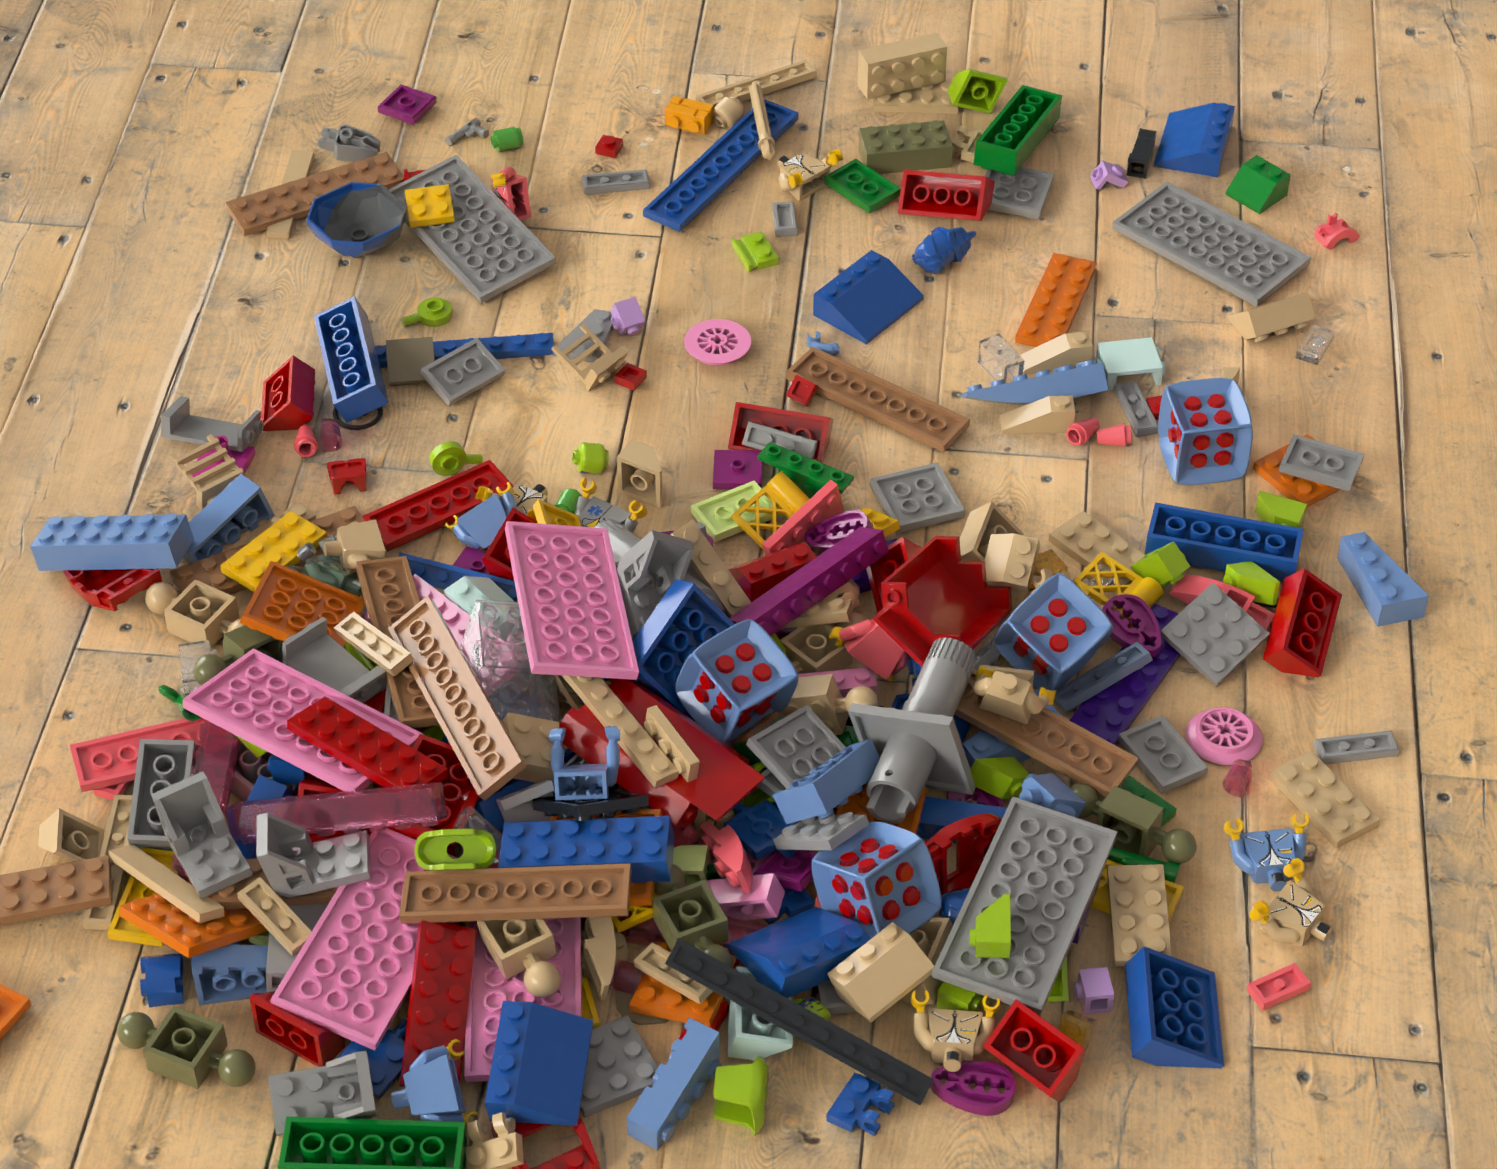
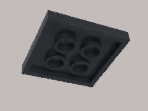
[533,790,649,821]

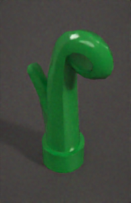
[158,685,200,721]
[1108,846,1180,883]

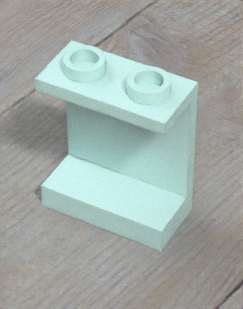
[1095,337,1166,391]

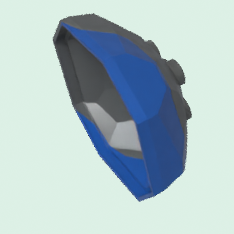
[307,182,407,258]

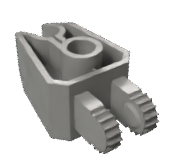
[317,124,381,162]

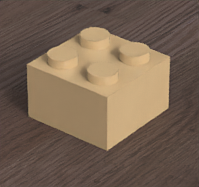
[502,712,559,783]

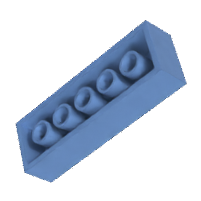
[30,513,194,571]

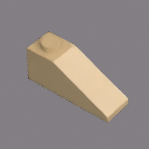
[1017,331,1093,375]
[1000,395,1075,434]

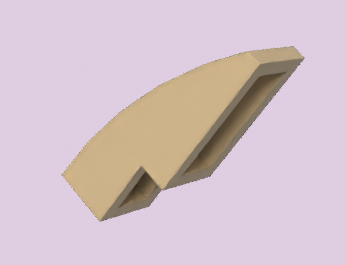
[582,916,616,1002]

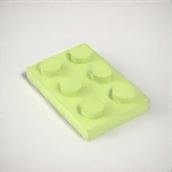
[691,480,779,542]

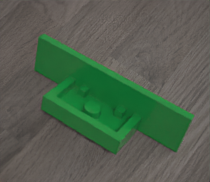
[757,442,854,499]

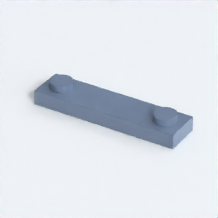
[1054,642,1153,713]

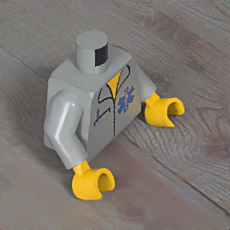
[574,478,647,532]

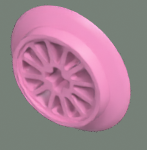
[684,319,751,365]
[1186,707,1263,765]

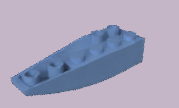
[962,359,1109,404]

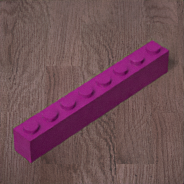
[729,527,889,636]

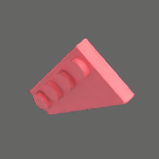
[762,480,844,555]

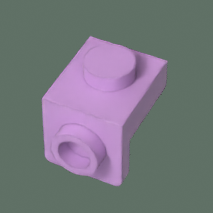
[1090,160,1129,190]

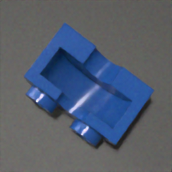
[140,953,184,1007]

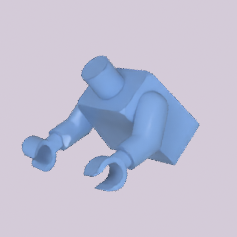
[549,726,620,800]

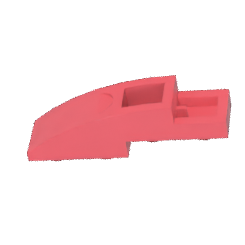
[1169,574,1275,630]
[699,821,753,894]

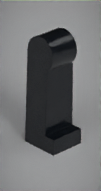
[1126,128,1157,179]

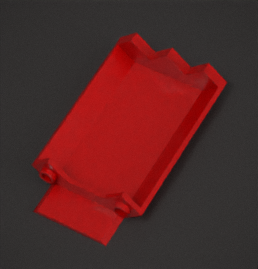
[872,536,1013,667]
[559,678,765,827]

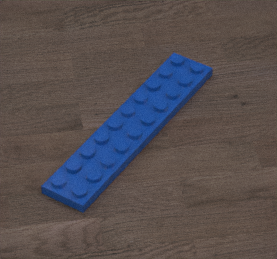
[643,99,799,232]

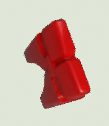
[327,458,367,495]

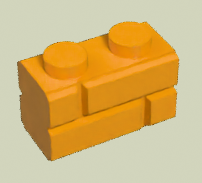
[665,96,714,135]

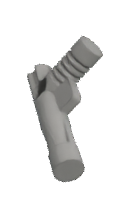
[445,118,489,145]

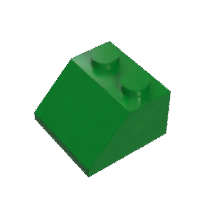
[1225,155,1291,214]

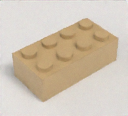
[858,33,947,99]

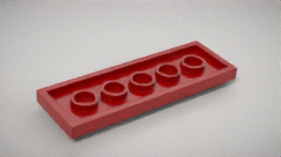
[363,460,514,552]
[287,696,448,803]
[399,920,477,1088]

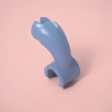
[806,331,840,356]

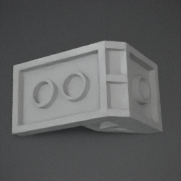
[617,530,694,638]
[151,771,253,899]
[257,813,371,898]
[268,1050,376,1136]

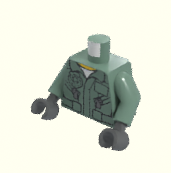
[298,535,362,597]

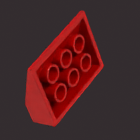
[376,734,479,846]

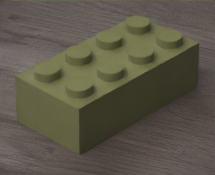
[859,120,953,174]

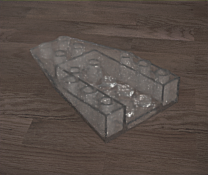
[460,600,563,746]

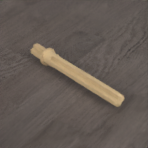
[749,82,775,160]

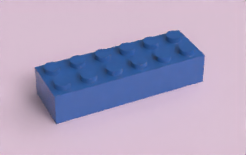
[314,296,389,423]
[1145,502,1304,582]
[498,816,675,883]

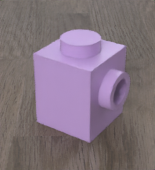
[610,297,646,336]
[1074,967,1114,1015]

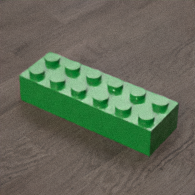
[973,85,1062,176]
[278,1117,467,1169]

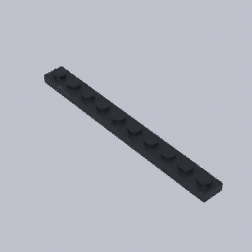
[665,938,934,1105]

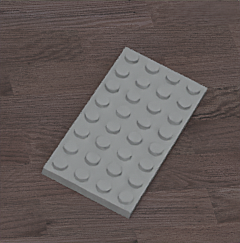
[388,155,556,304]
[1112,182,1311,307]
[932,796,1117,1016]

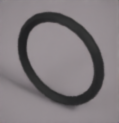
[333,407,383,430]

